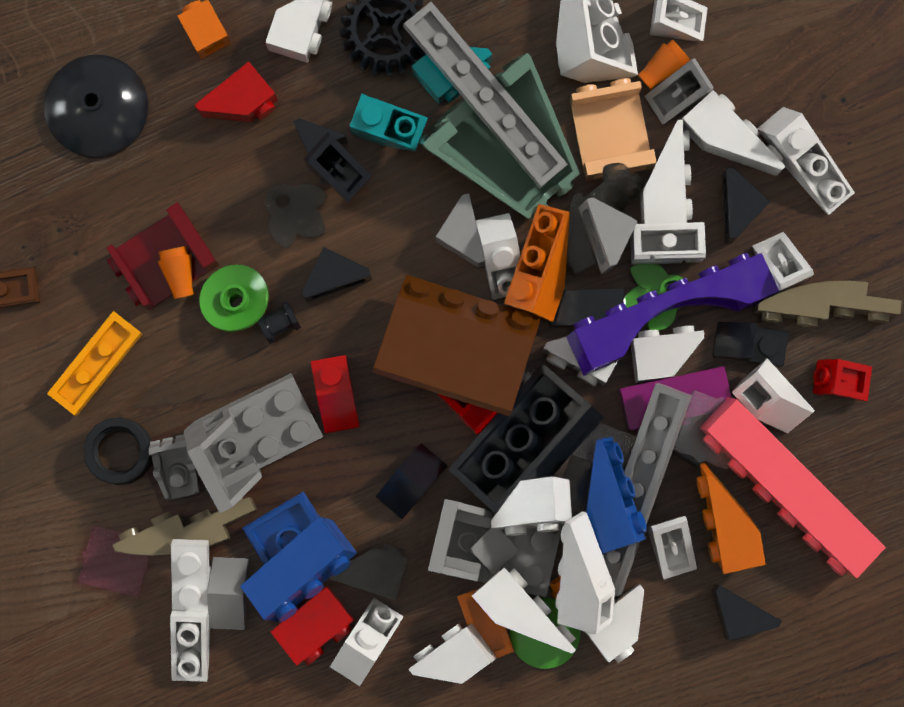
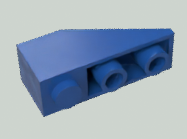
[586,437,647,554]

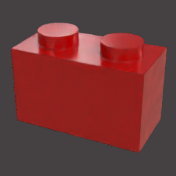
[270,586,355,666]

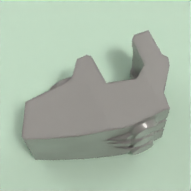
[149,434,201,501]

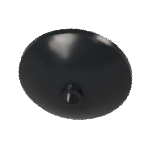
[44,55,149,158]

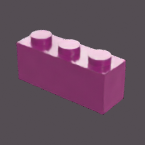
[618,366,732,436]

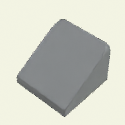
[469,528,519,575]

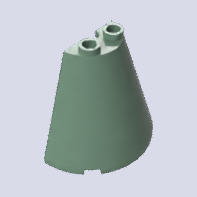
[420,53,580,220]

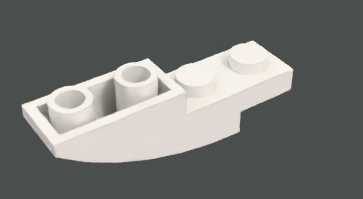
[170,539,211,682]

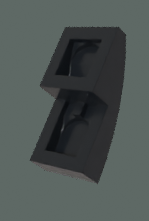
[550,289,624,327]

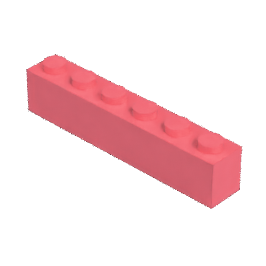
[698,397,886,578]

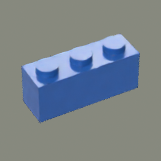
[240,517,357,622]

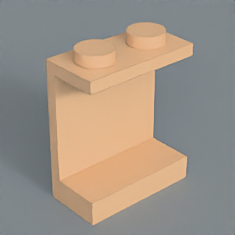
[570,78,657,182]

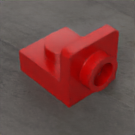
[813,359,872,401]

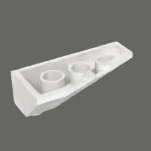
[556,0,638,83]

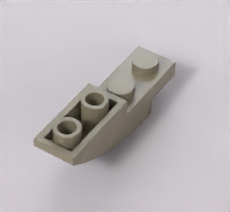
[753,281,902,328]
[113,497,257,556]

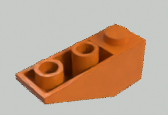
[504,204,570,322]
[696,462,766,574]

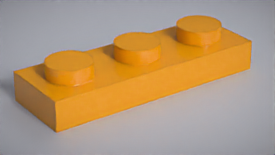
[47,311,143,416]

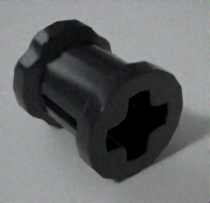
[257,300,301,344]

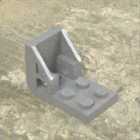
[184,373,323,513]
[428,499,562,597]

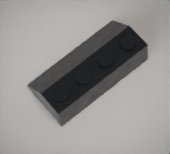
[448,363,604,514]

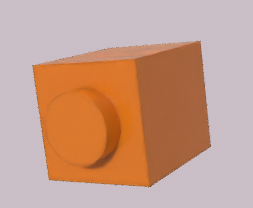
[177,0,231,60]

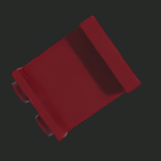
[106,202,219,310]

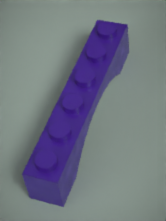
[566,253,779,376]

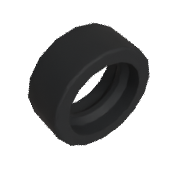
[83,417,152,485]

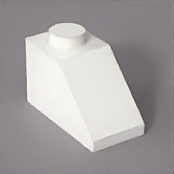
[584,584,644,663]

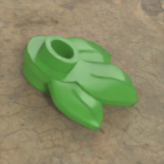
[624,264,683,331]

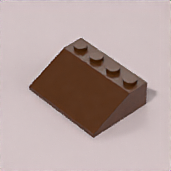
[372,275,541,416]

